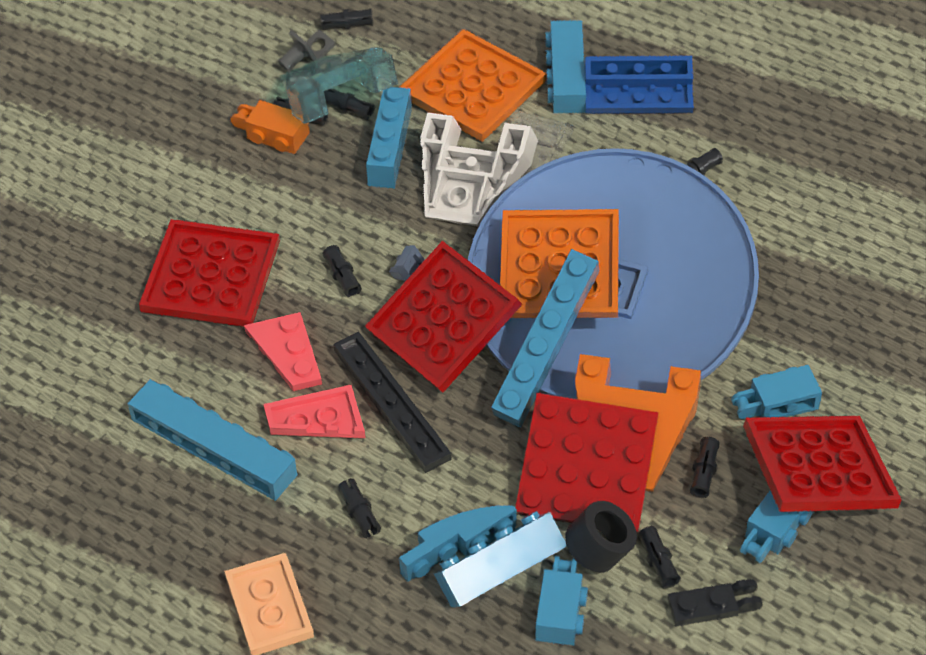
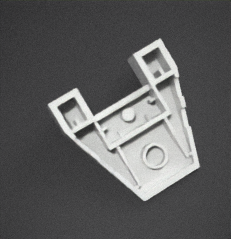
[421,112,538,227]

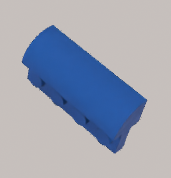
[585,56,693,114]

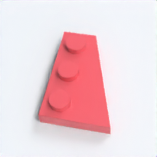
[244,312,322,391]
[263,385,366,438]

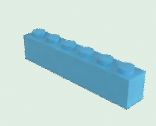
[491,249,600,428]
[128,379,297,501]

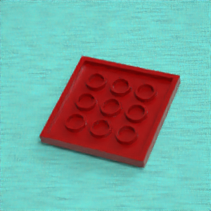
[139,219,280,327]
[365,241,522,393]
[515,393,659,534]
[743,416,902,512]

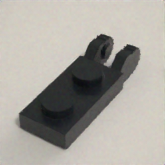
[668,579,763,627]

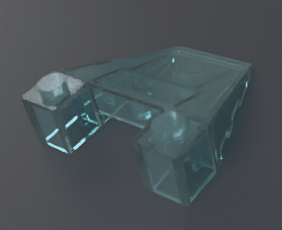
[280,47,399,124]

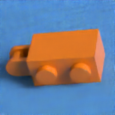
[230,100,310,154]

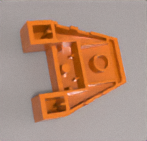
[575,354,701,492]

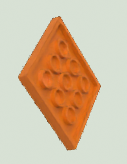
[400,29,547,142]
[500,209,619,318]

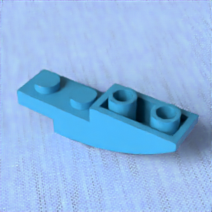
[399,505,517,582]

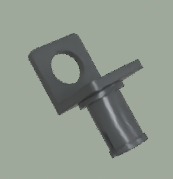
[277,30,336,73]

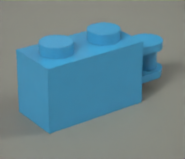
[731,365,822,419]
[740,490,813,563]
[536,556,588,645]

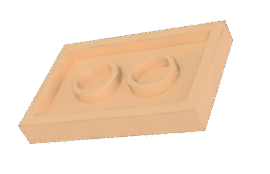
[225,553,314,655]

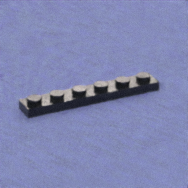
[333,331,452,473]

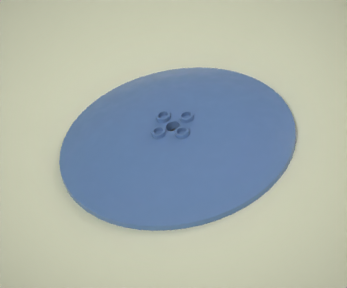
[468,148,759,399]

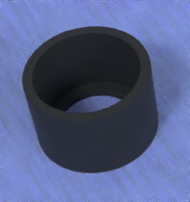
[565,501,637,573]

